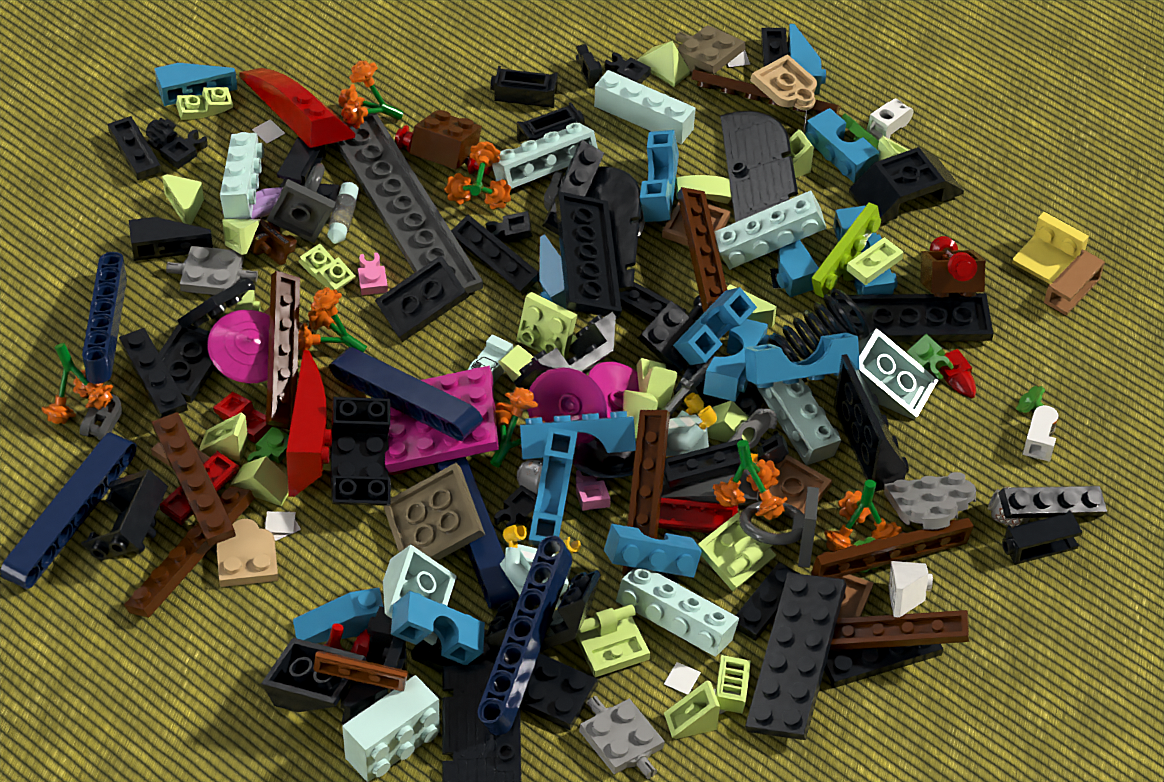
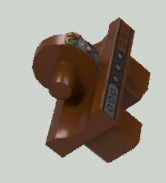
[250,217,297,265]

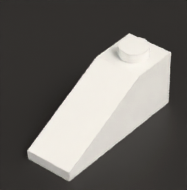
[888,561,933,617]

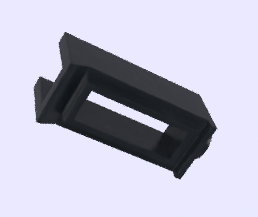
[490,66,558,108]
[517,102,585,143]
[277,136,326,188]
[1002,510,1082,565]

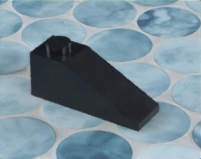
[129,217,213,261]

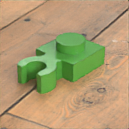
[841,113,879,149]
[907,334,954,379]
[247,426,289,464]

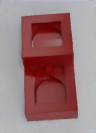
[213,392,275,444]

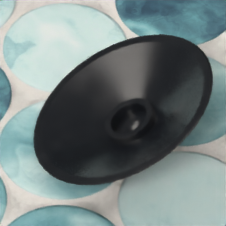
[572,438,635,478]

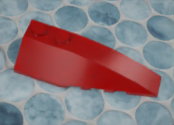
[239,68,356,148]
[286,350,332,497]

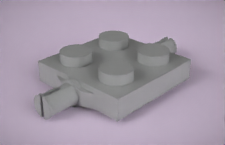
[166,246,258,295]
[579,696,665,779]

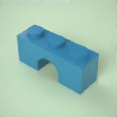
[805,108,880,183]
[673,287,757,365]
[604,524,702,577]
[391,591,485,665]

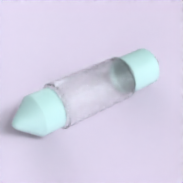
[327,182,359,244]

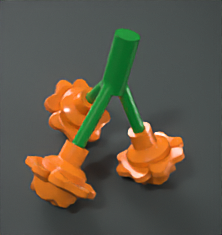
[338,60,404,129]
[444,141,511,210]
[298,287,367,355]
[41,343,113,424]
[490,387,546,468]
[713,440,787,520]
[824,480,902,552]

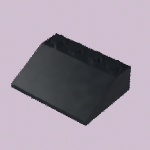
[833,354,909,492]

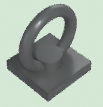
[266,163,336,243]
[739,487,819,568]

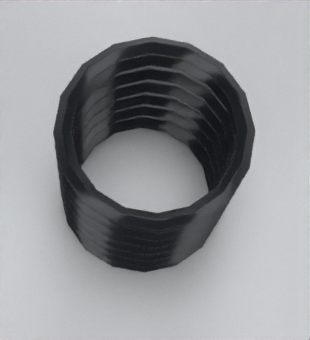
[769,288,870,383]

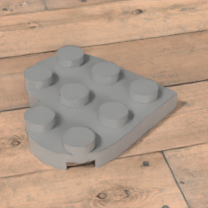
[884,472,976,530]

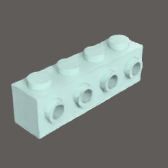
[594,70,695,144]
[492,123,598,189]
[220,132,264,219]
[714,190,826,270]
[755,355,841,466]
[616,568,739,657]

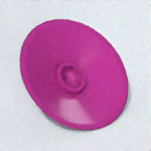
[208,310,270,383]
[588,362,639,417]
[527,367,607,447]

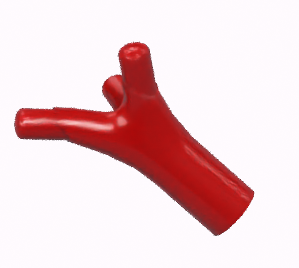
[324,623,345,651]

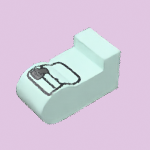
[468,335,513,384]

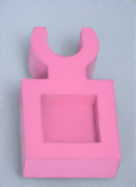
[358,253,388,295]
[576,470,610,511]

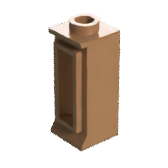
[1044,249,1105,316]

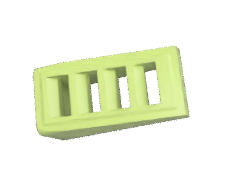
[715,655,751,714]

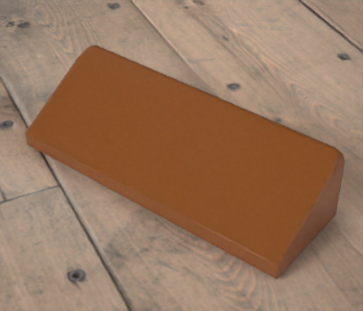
[314,651,409,691]

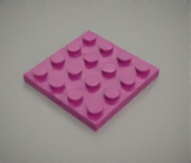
[385,365,499,473]

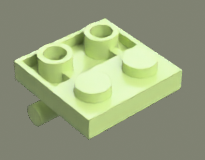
[516,292,577,360]
[698,513,776,592]
[576,604,650,678]

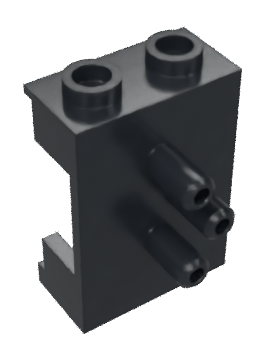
[81,469,168,561]

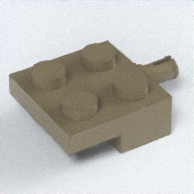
[676,25,746,74]

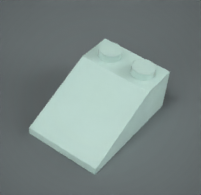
[837,328,938,420]
[383,544,456,645]

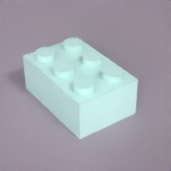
[342,675,440,782]

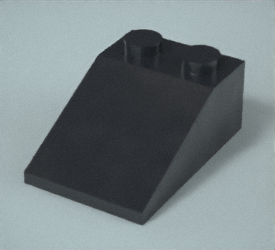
[261,638,367,712]

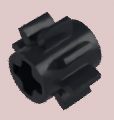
[146,117,178,149]

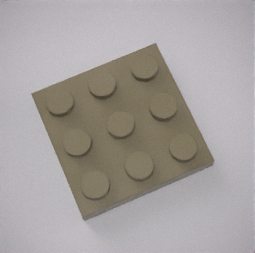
[383,463,485,561]

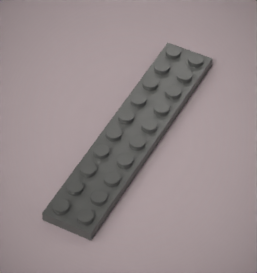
[335,113,483,294]

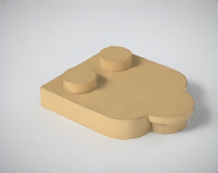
[750,54,817,110]
[216,519,279,587]

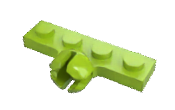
[811,202,881,298]

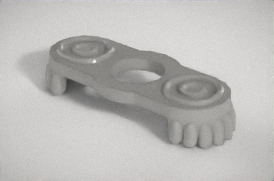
[727,408,778,448]

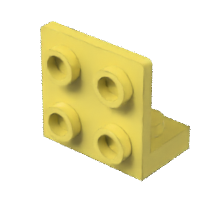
[1012,212,1089,284]

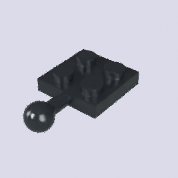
[177,277,255,329]
[637,295,703,375]

